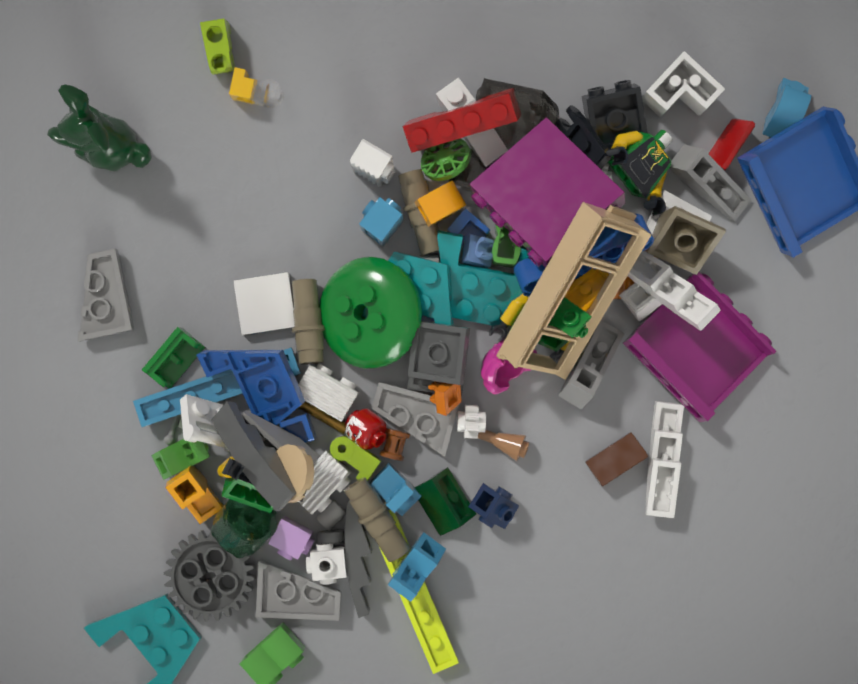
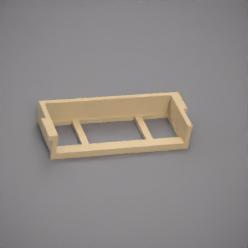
[496,202,651,380]

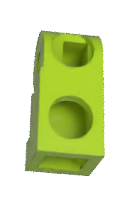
[200,18,235,75]
[330,436,382,481]

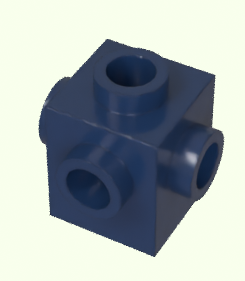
[468,483,519,529]

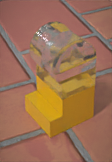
[229,67,284,108]

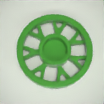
[421,138,471,181]

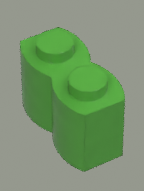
[492,224,521,268]
[239,622,305,684]

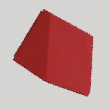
[708,119,756,171]

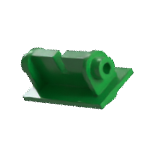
[550,297,592,338]

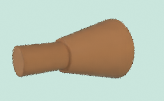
[478,429,530,461]

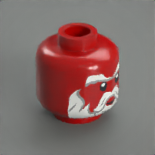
[345,409,387,450]

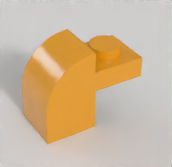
[415,181,467,227]
[165,466,223,524]

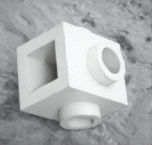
[306,544,348,585]

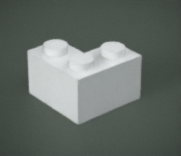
[642,51,725,118]

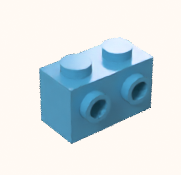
[359,197,403,247]

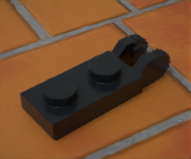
[555,105,612,170]

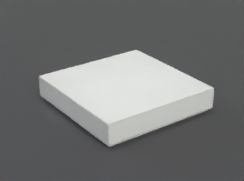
[234,272,294,335]

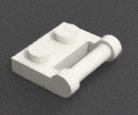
[180,394,229,452]

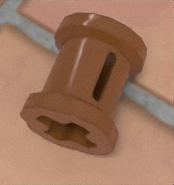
[379,428,410,461]

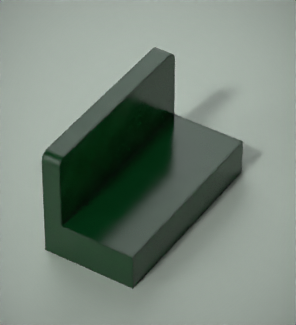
[414,467,477,536]

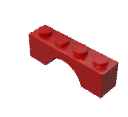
[402,88,522,153]

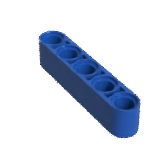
[514,214,654,297]

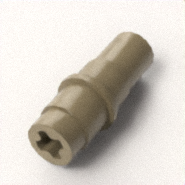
[398,169,439,256]
[292,279,325,365]
[344,477,410,562]

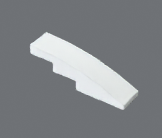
[627,251,721,331]
[645,401,684,518]

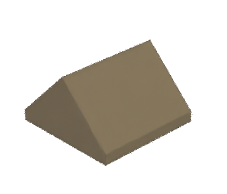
[647,206,726,275]

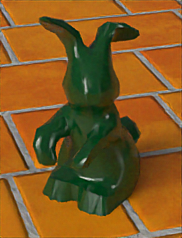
[47,84,152,171]

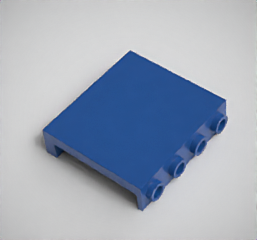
[737,106,858,258]

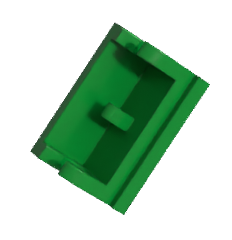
[142,327,206,389]

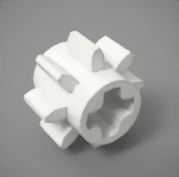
[456,405,486,439]

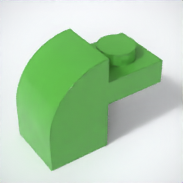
[151,439,210,480]

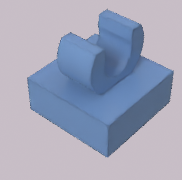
[462,234,494,268]

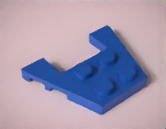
[197,350,305,425]

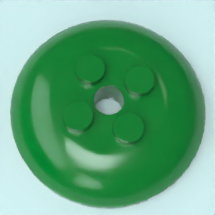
[319,257,422,369]

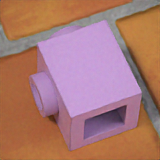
[268,516,315,560]

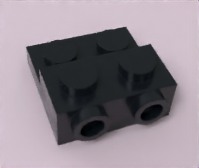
[581,80,648,149]

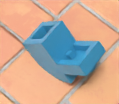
[762,78,812,137]
[370,462,421,516]
[388,532,446,602]

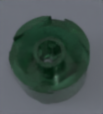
[211,499,278,558]

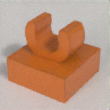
[428,381,462,416]

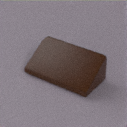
[585,432,649,486]

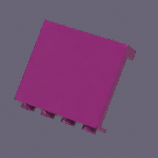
[470,117,626,268]
[623,272,776,422]

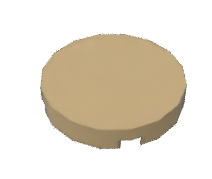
[276,444,314,503]

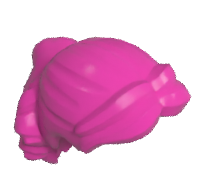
[481,340,537,394]

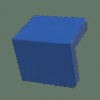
[447,208,491,246]
[279,413,317,443]

